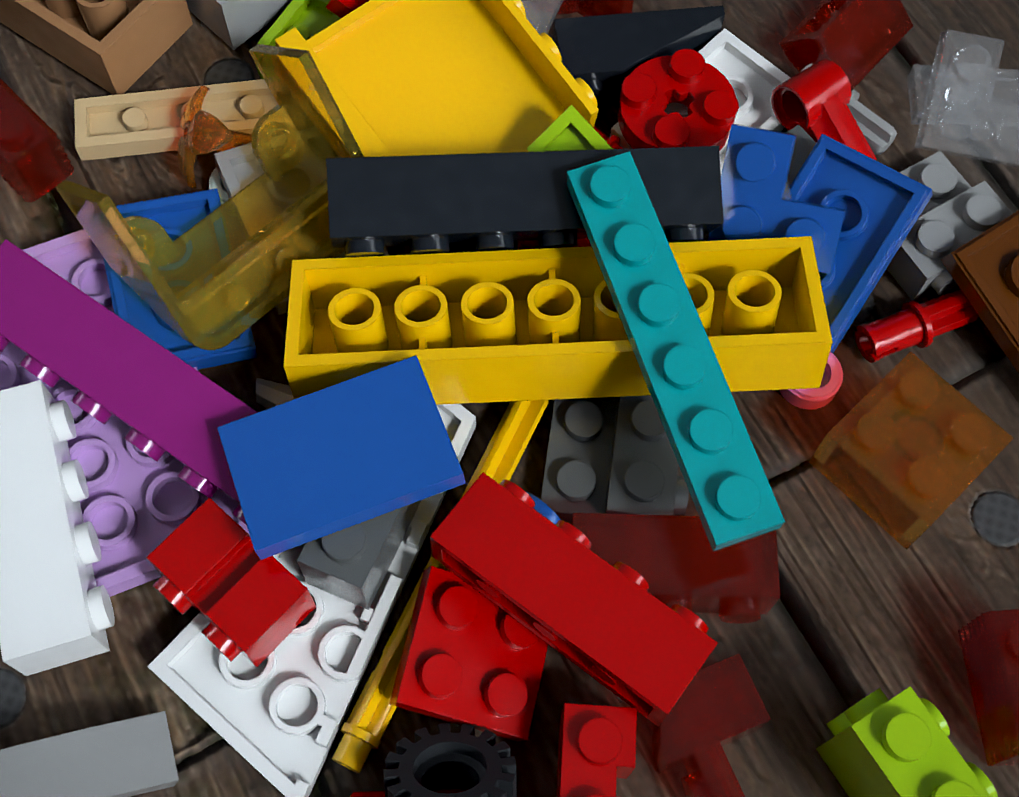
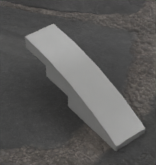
[0,711,179,797]

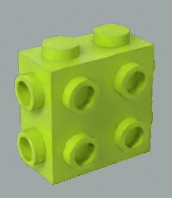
[816,686,998,797]

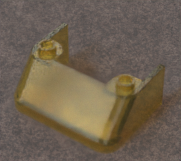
[55,44,364,350]

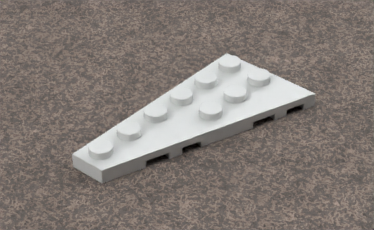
[147,404,476,797]

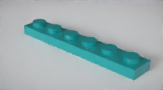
[567,151,785,551]

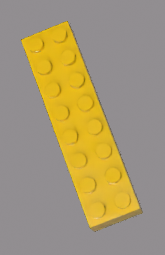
[283,236,833,405]

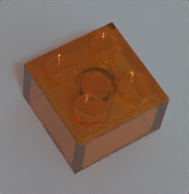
[809,351,1014,550]

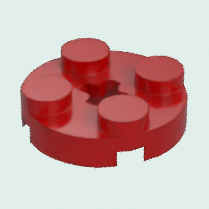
[619,49,739,151]

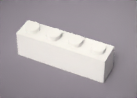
[0,380,115,676]

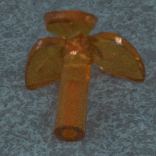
[177,86,268,188]

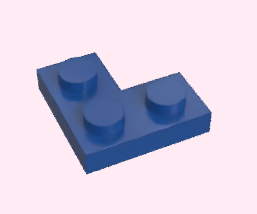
[708,124,846,274]

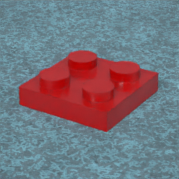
[389,566,548,742]

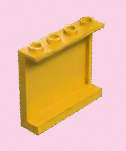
[275,0,599,158]

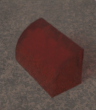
[779,0,913,90]

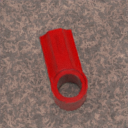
[771,59,877,160]

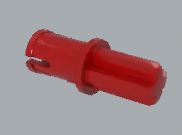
[855,290,979,363]

